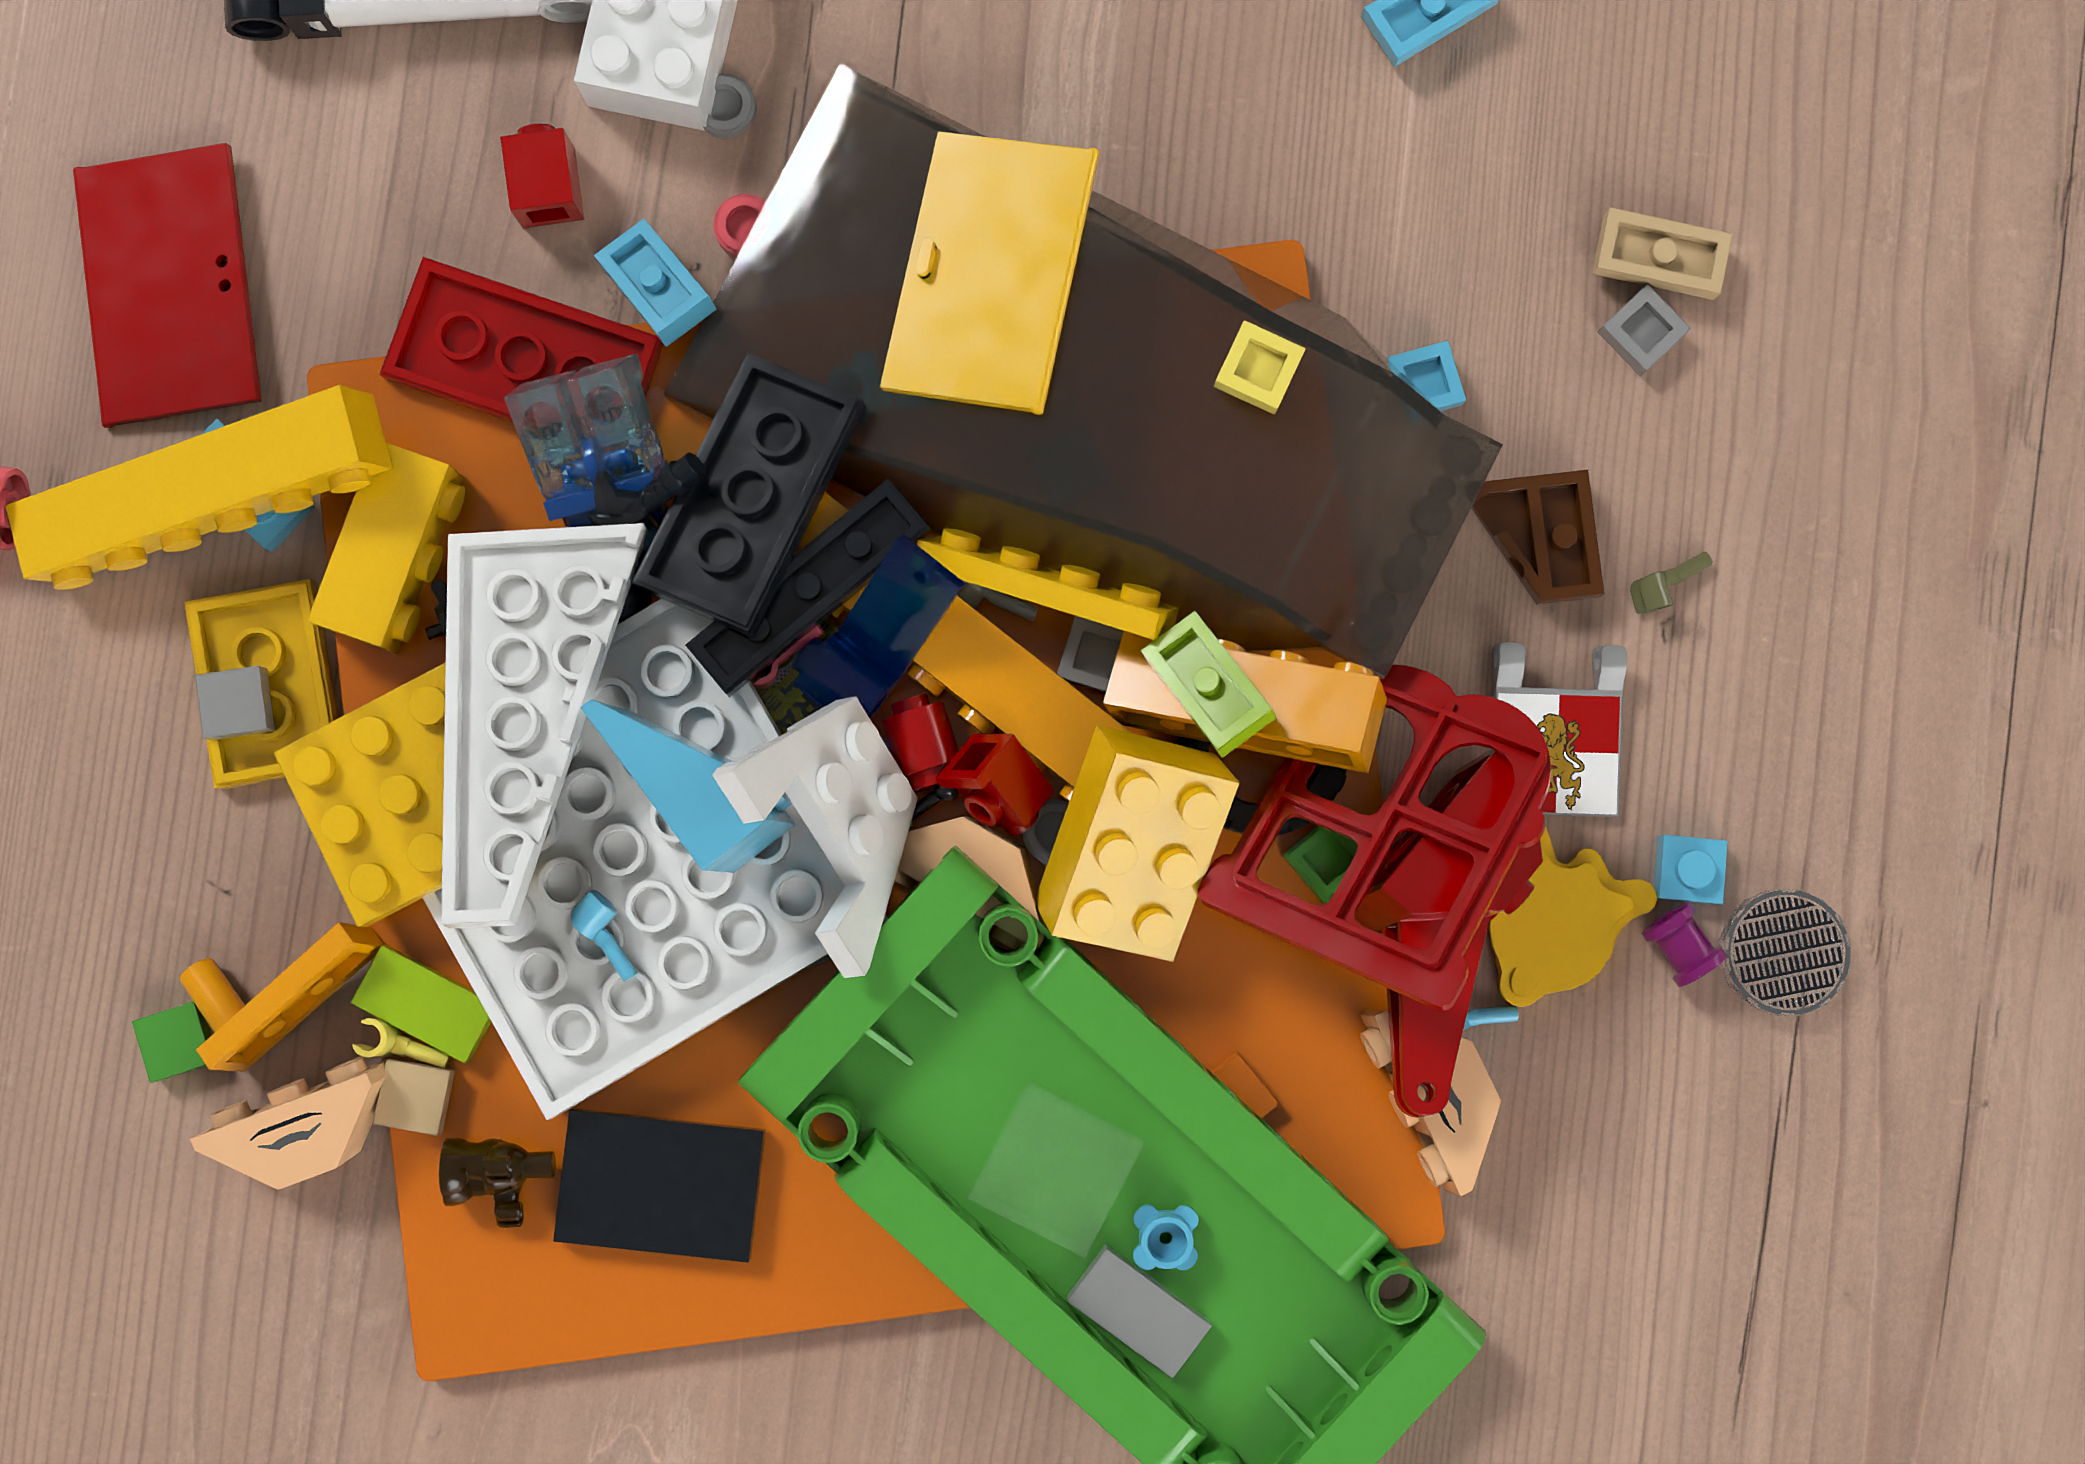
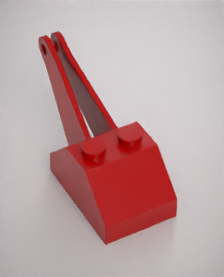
[1355,749,1543,1118]

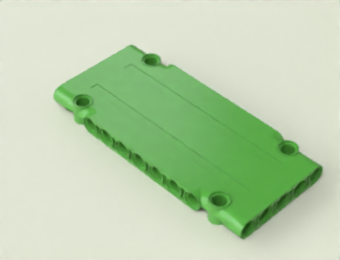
[737,845,1486,1464]

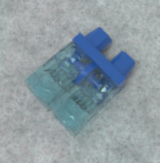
[504,353,668,528]

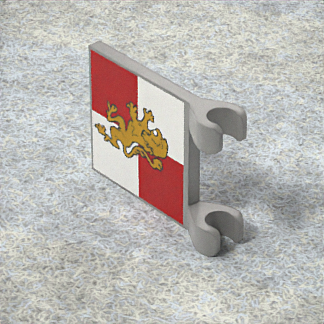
[1492,642,1627,817]

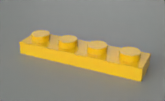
[912,528,1179,640]

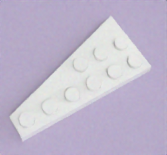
[441,523,649,928]

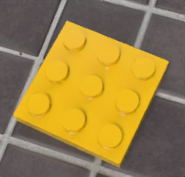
[273,662,446,927]

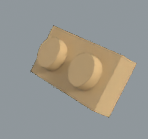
[1592,207,1733,300]

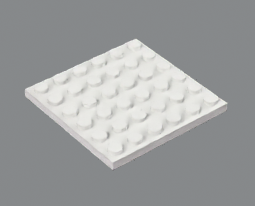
[423,599,888,1120]

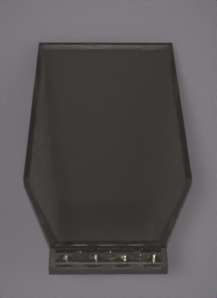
[664,63,1503,679]

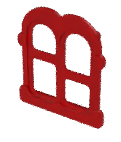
[1198,664,1551,1011]

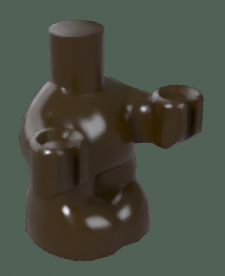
[439,1138,556,1228]

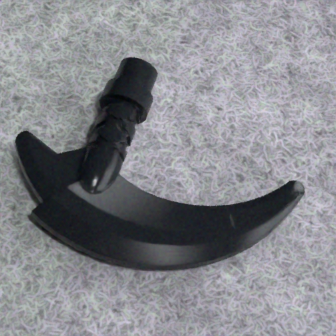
[588,452,705,565]

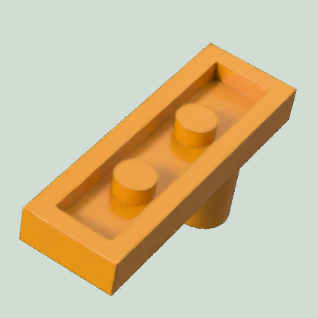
[179,922,384,1072]

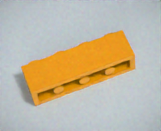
[1103,631,1387,773]

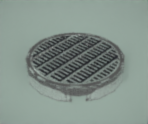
[1719,889,1851,1016]

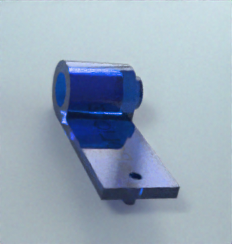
[792,534,966,720]

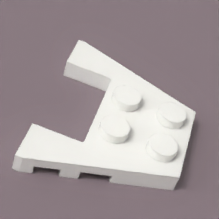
[712,696,918,978]

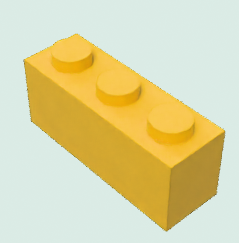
[307,443,465,654]

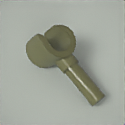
[1630,552,1713,614]

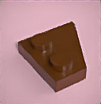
[1463,469,1605,605]

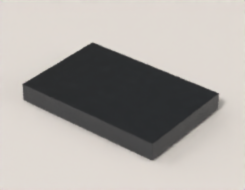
[553,1108,766,1263]

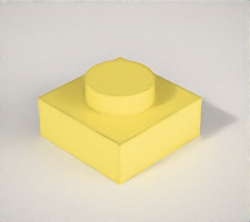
[1214,320,1306,415]

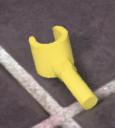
[352,1018,450,1069]

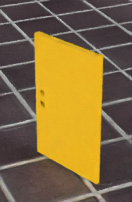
[880,132,1100,415]

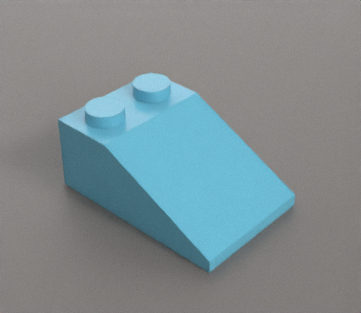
[580,699,796,873]

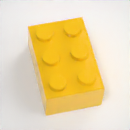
[1035,724,1240,962]

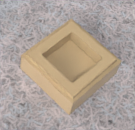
[373,1058,455,1136]

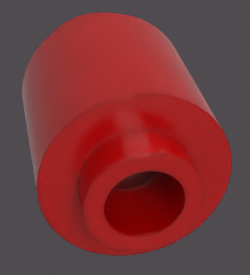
[882,694,959,793]

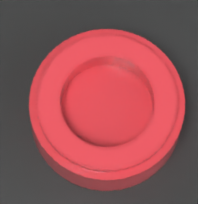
[714,194,778,261]

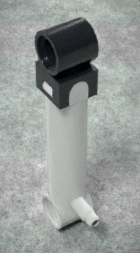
[224,0,592,41]

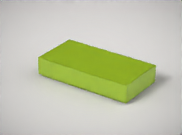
[350,945,492,1063]

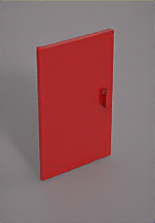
[73,143,262,429]

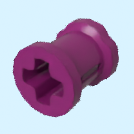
[1641,902,1727,987]

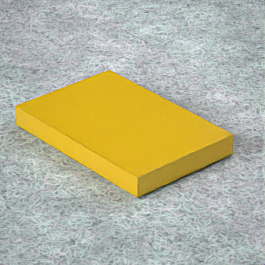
[184,579,338,790]

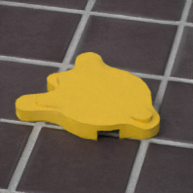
[1487,827,1657,1007]

